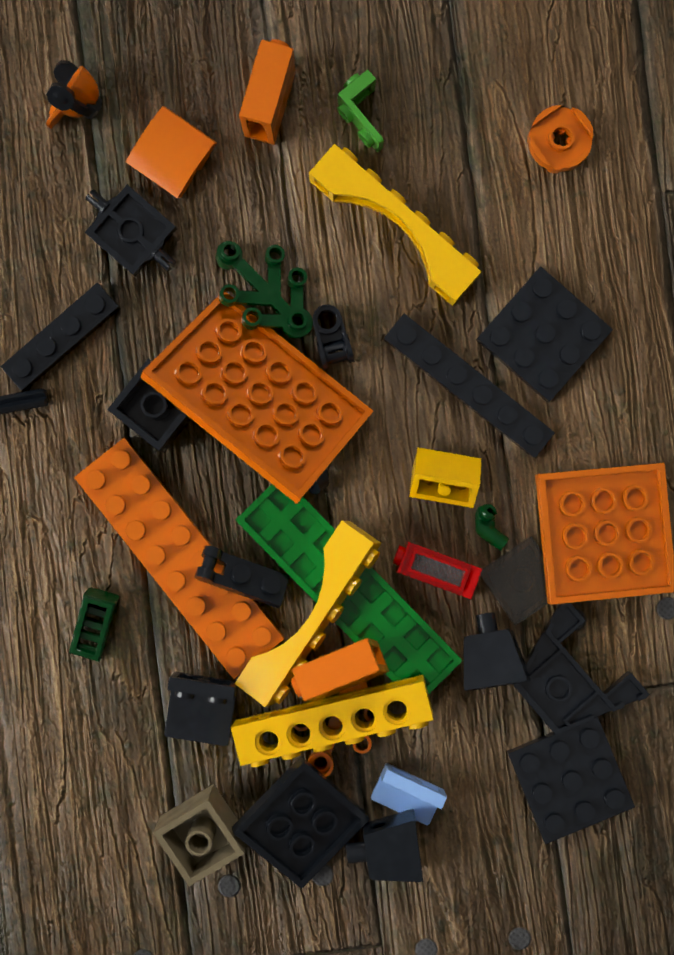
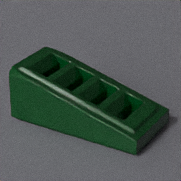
[69,587,120,662]

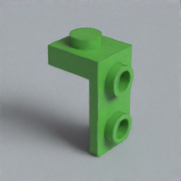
[337,69,384,152]

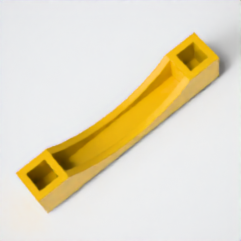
[309,143,482,306]
[235,520,382,707]

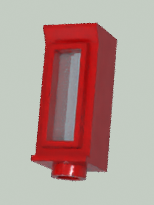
[393,541,482,599]

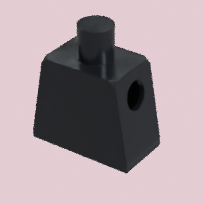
[464,613,531,691]
[346,809,423,882]

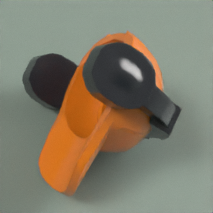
[46,60,103,129]

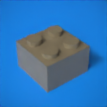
[153,784,247,887]

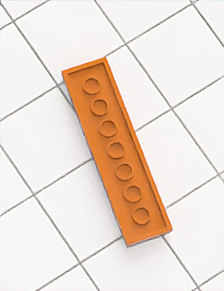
[74,437,285,679]

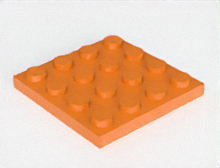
[535,463,674,605]

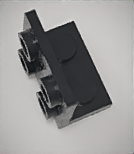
[164,671,238,746]

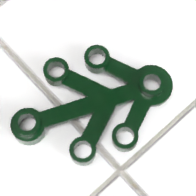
[215,241,313,338]

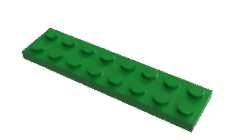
[235,484,463,694]

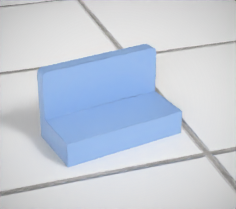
[371,763,447,825]

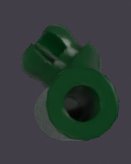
[474,504,509,551]

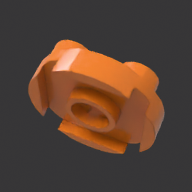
[527,105,594,174]

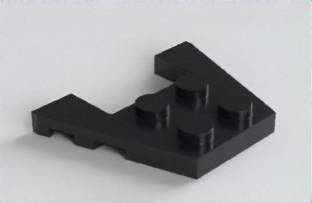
[512,603,650,735]

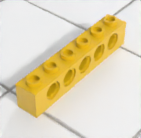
[231,675,433,767]

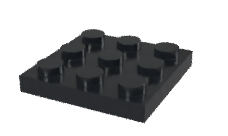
[476,266,613,403]
[506,717,635,844]
[232,756,370,889]

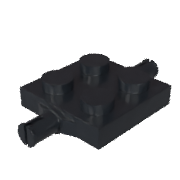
[85,184,177,277]

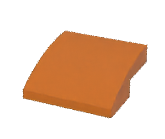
[125,106,217,199]

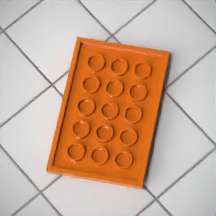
[140,292,374,504]

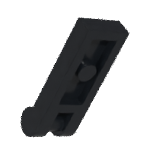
[195,546,290,608]

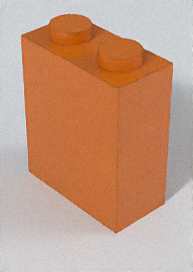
[239,39,296,145]
[291,638,389,701]

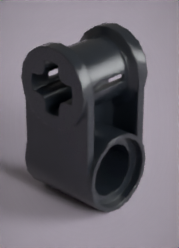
[313,304,355,370]

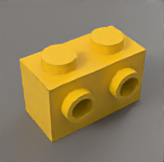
[409,447,481,508]

